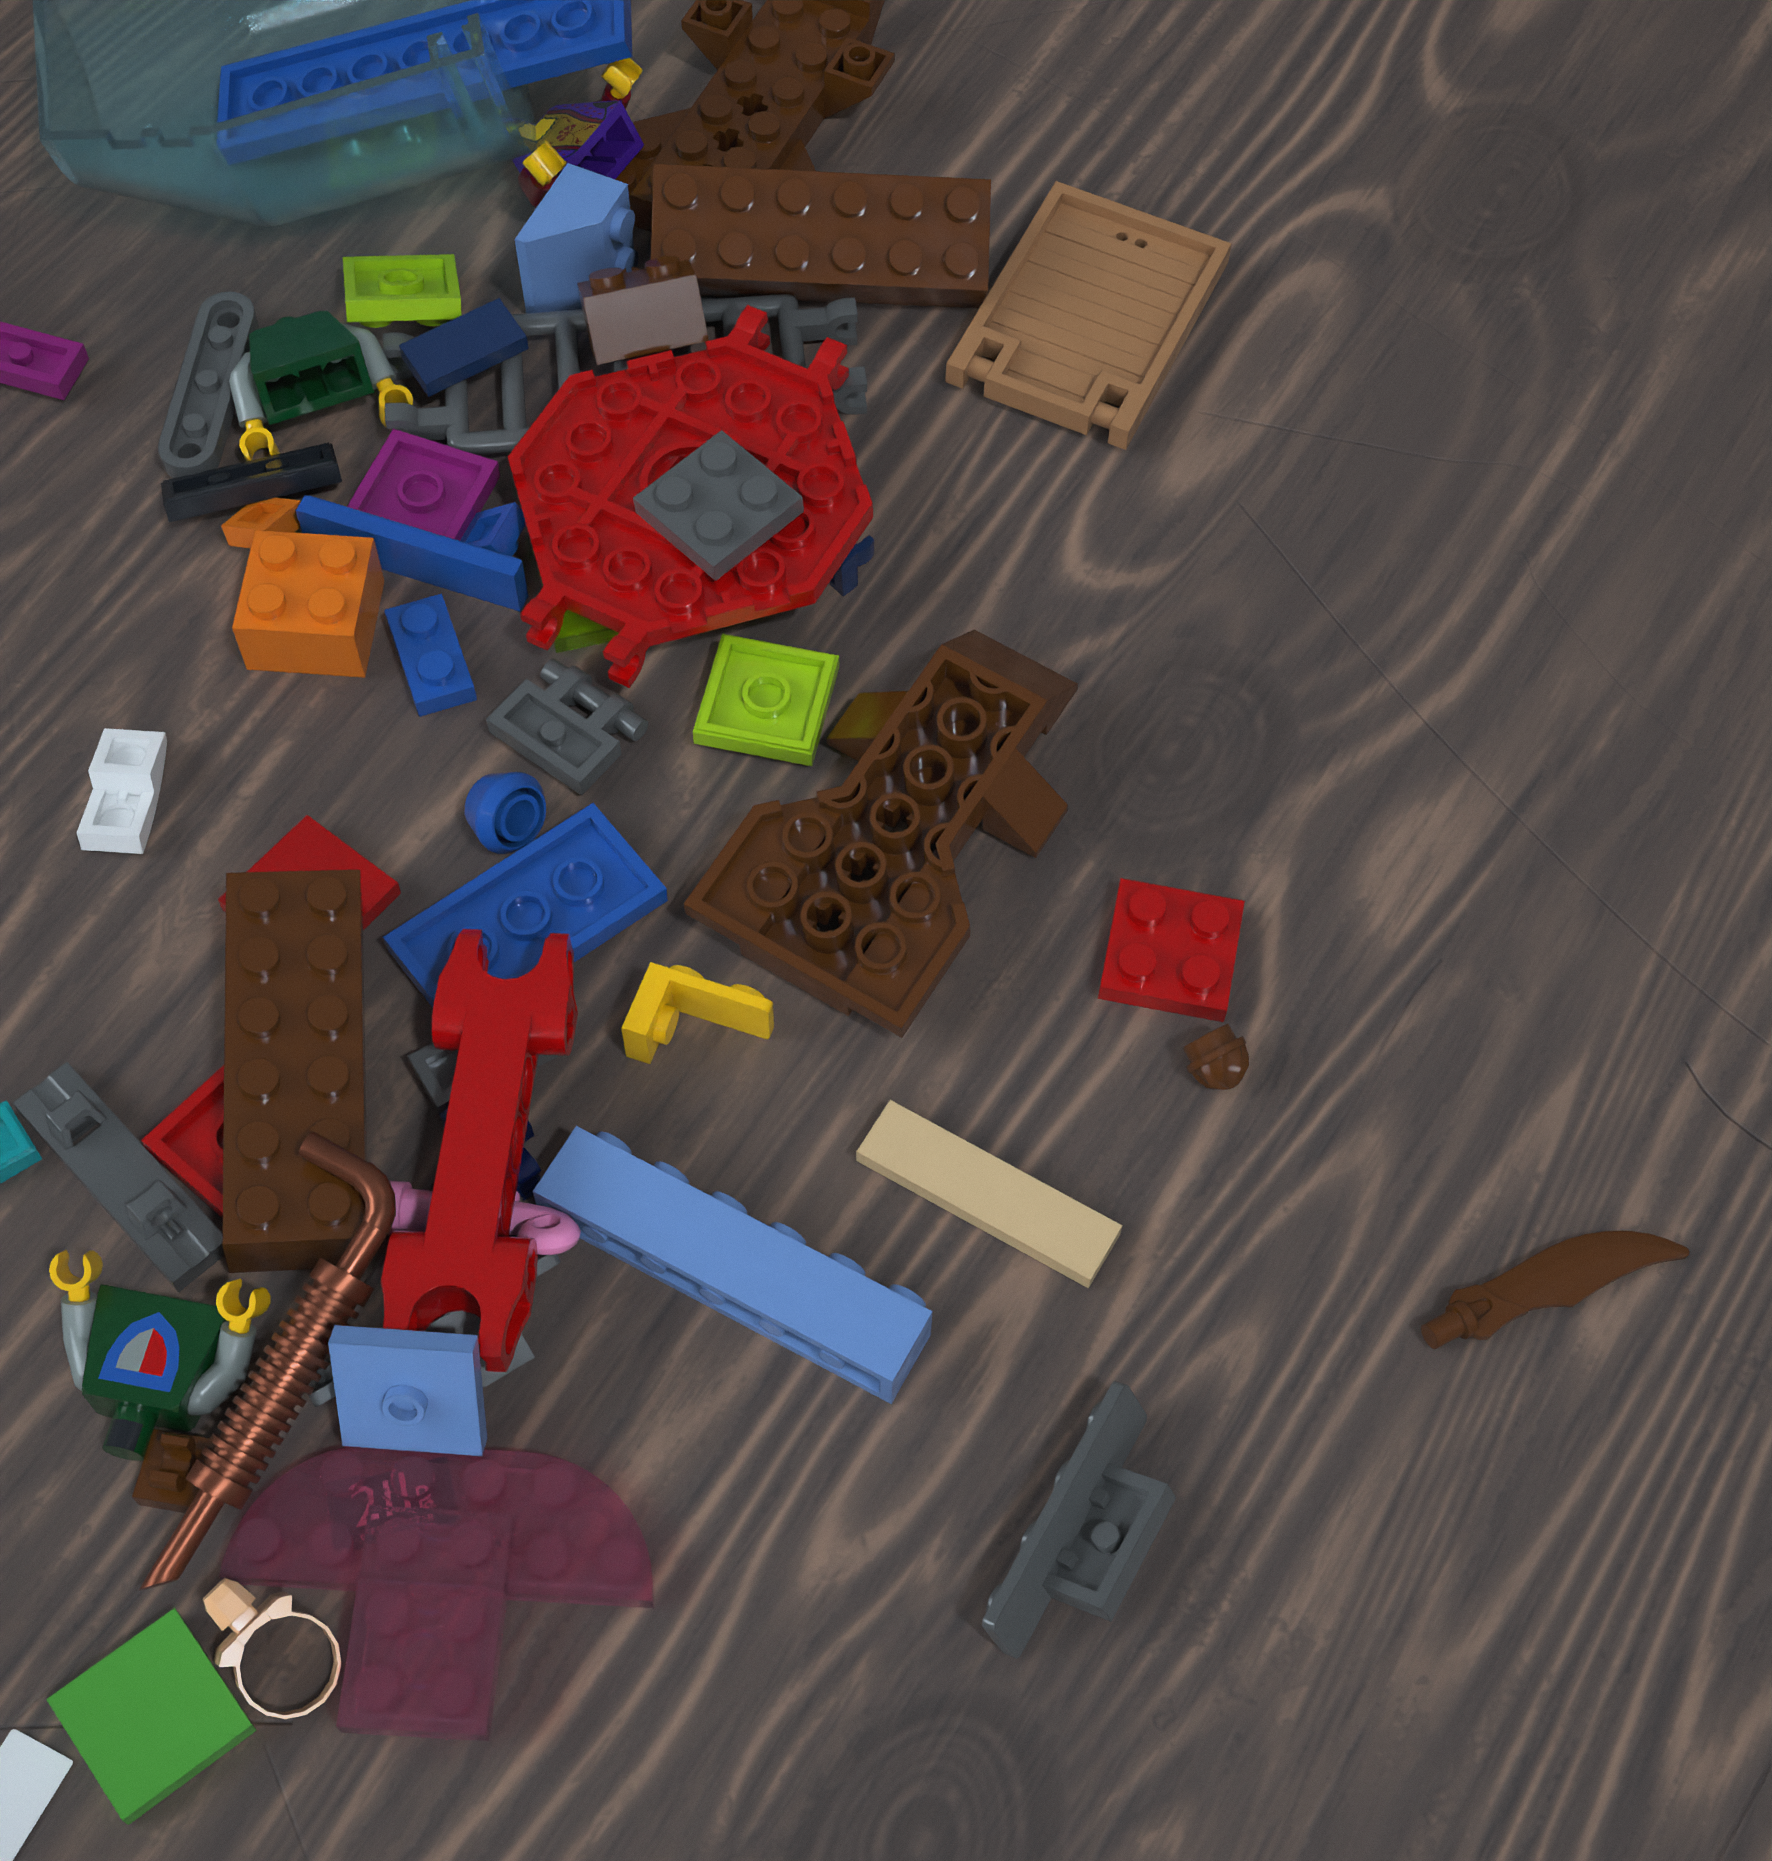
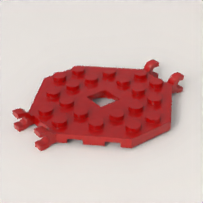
[508,305,874,688]

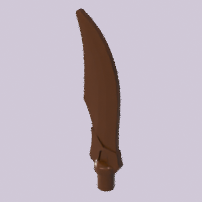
[1421,1231,1690,1349]

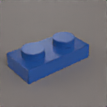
[384,593,477,717]

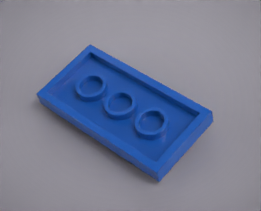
[383,803,668,1007]

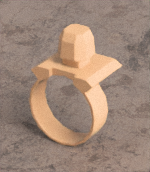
[202,1578,341,1719]

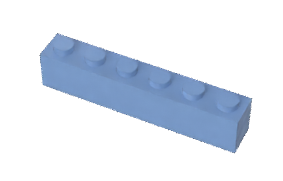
[533,1126,933,1404]

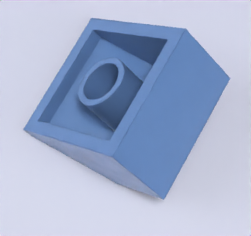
[515,163,639,313]

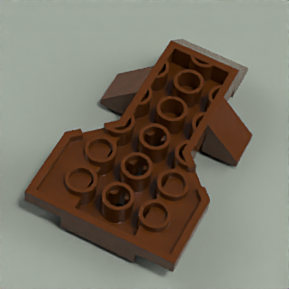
[615,0,895,232]
[684,629,1078,1038]

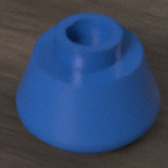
[464,772,546,854]

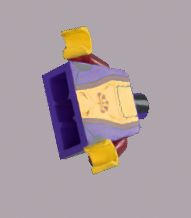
[510,58,644,208]

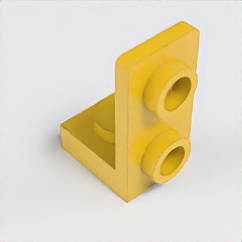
[621,962,774,1064]

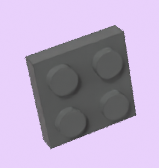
[633,430,804,581]

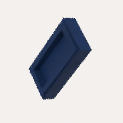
[399,298,529,397]

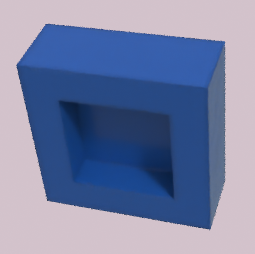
[460,502,526,556]

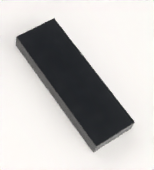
[161,442,342,523]

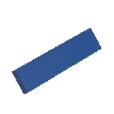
[296,495,529,612]

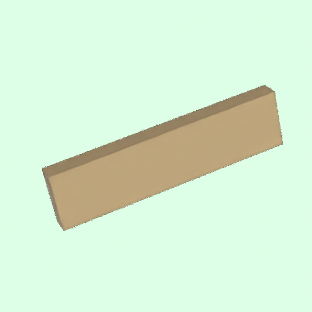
[856,1100,1123,1289]

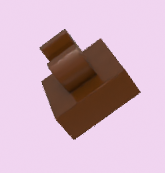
[132,1429,215,1513]

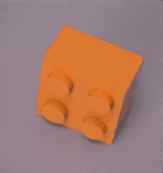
[232,530,385,678]

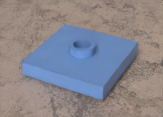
[328,1325,487,1456]

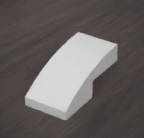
[76,728,167,854]

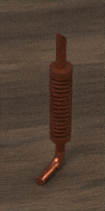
[138,1131,396,1591]

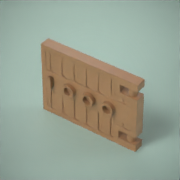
[945,181,1232,450]

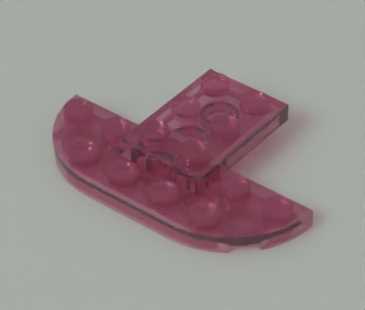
[219,1447,655,1741]

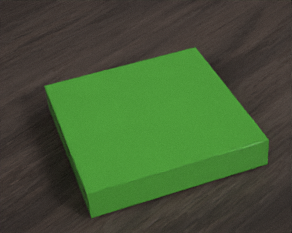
[46,1608,257,1825]

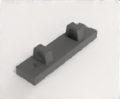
[13,1062,225,1293]

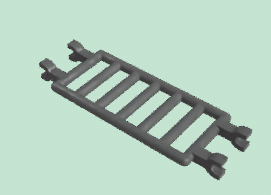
[383,294,867,455]

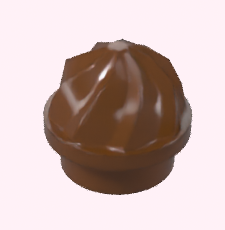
[1183,1023,1249,1090]

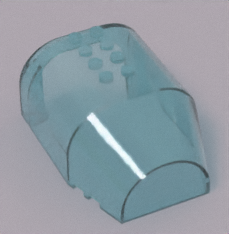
[33,0,537,228]

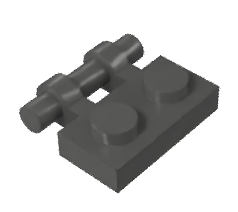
[486,659,648,795]

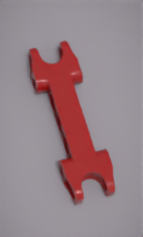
[381,929,578,1372]

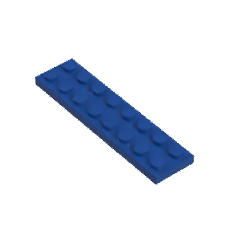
[216,0,633,161]

